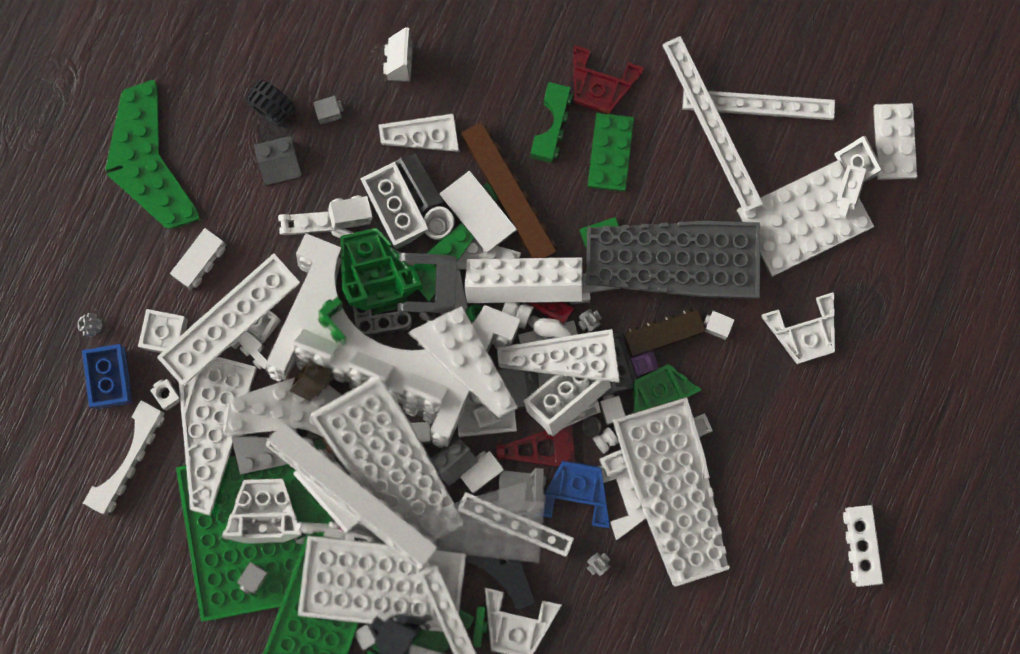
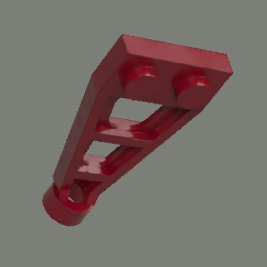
[496,426,575,467]

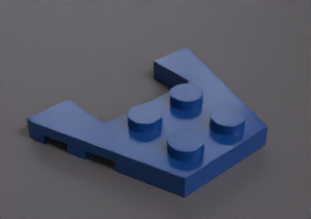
[534,460,609,528]

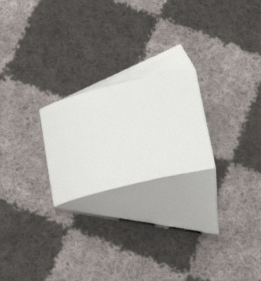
[222,479,301,543]

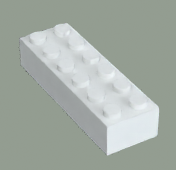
[465,257,583,303]

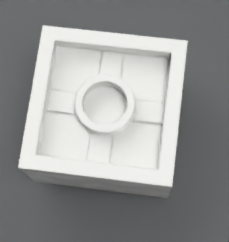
[138,309,188,353]

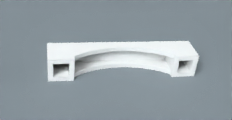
[83,401,165,515]

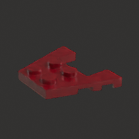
[573,45,644,114]

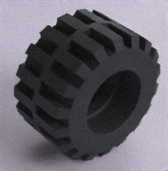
[245,80,296,127]

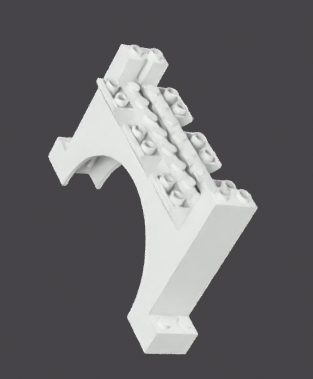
[266,233,520,447]

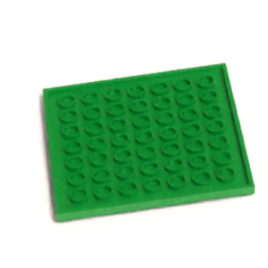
[176,439,336,622]

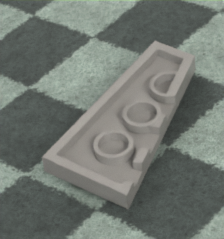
[231,436,315,474]

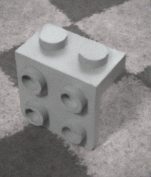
[499,468,546,513]

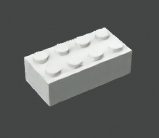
[524,375,611,436]

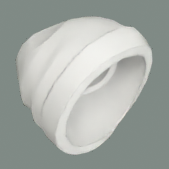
[424,207,455,240]

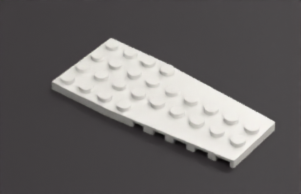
[311,375,463,541]
[612,397,730,586]

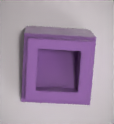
[631,352,659,376]

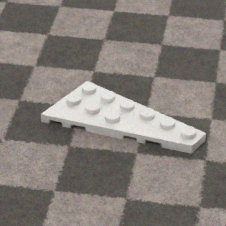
[409,307,517,418]
[497,329,619,382]

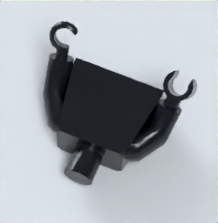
[370,614,434,654]

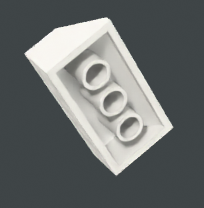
[360,162,428,250]
[294,449,361,532]

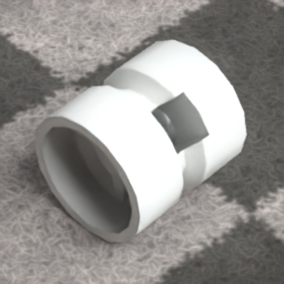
[502,302,534,329]

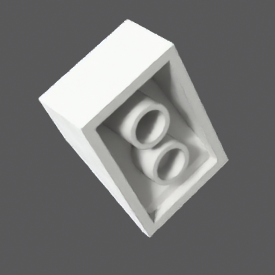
[383,28,413,81]

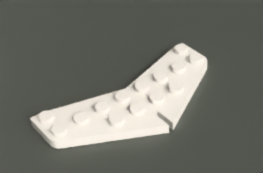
[223,377,342,437]

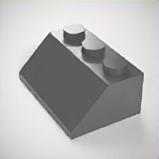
[395,154,443,217]
[599,332,637,398]

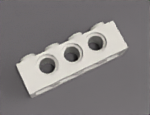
[843,505,883,586]

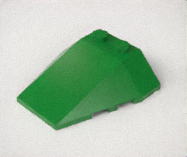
[340,228,422,311]

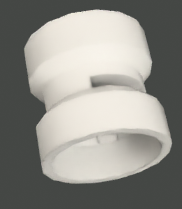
[593,427,619,454]

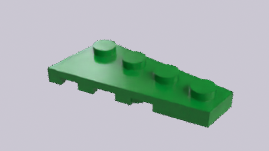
[412,223,475,302]

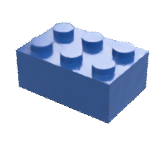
[82,344,133,410]

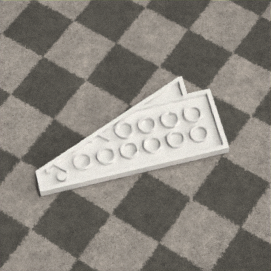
[179,357,257,516]

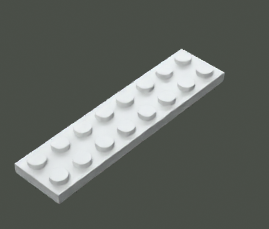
[157,253,300,386]

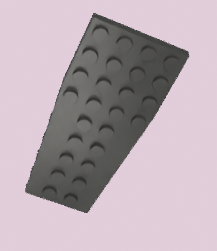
[586,221,760,299]

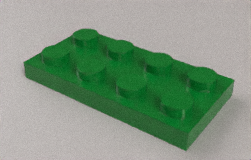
[587,113,634,192]

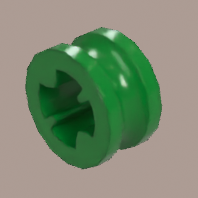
[465,304,483,323]

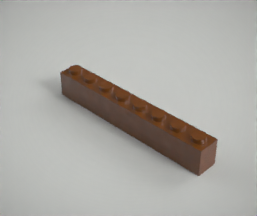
[461,122,557,258]

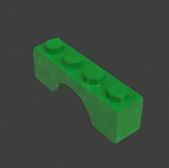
[530,82,573,163]

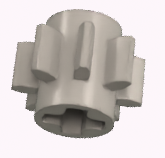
[578,309,602,333]
[78,313,102,337]
[587,552,611,576]

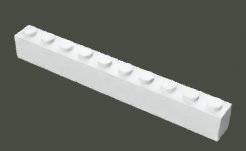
[266,423,437,570]

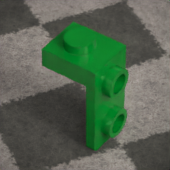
[318,297,346,346]

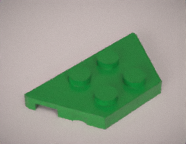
[633,364,701,413]

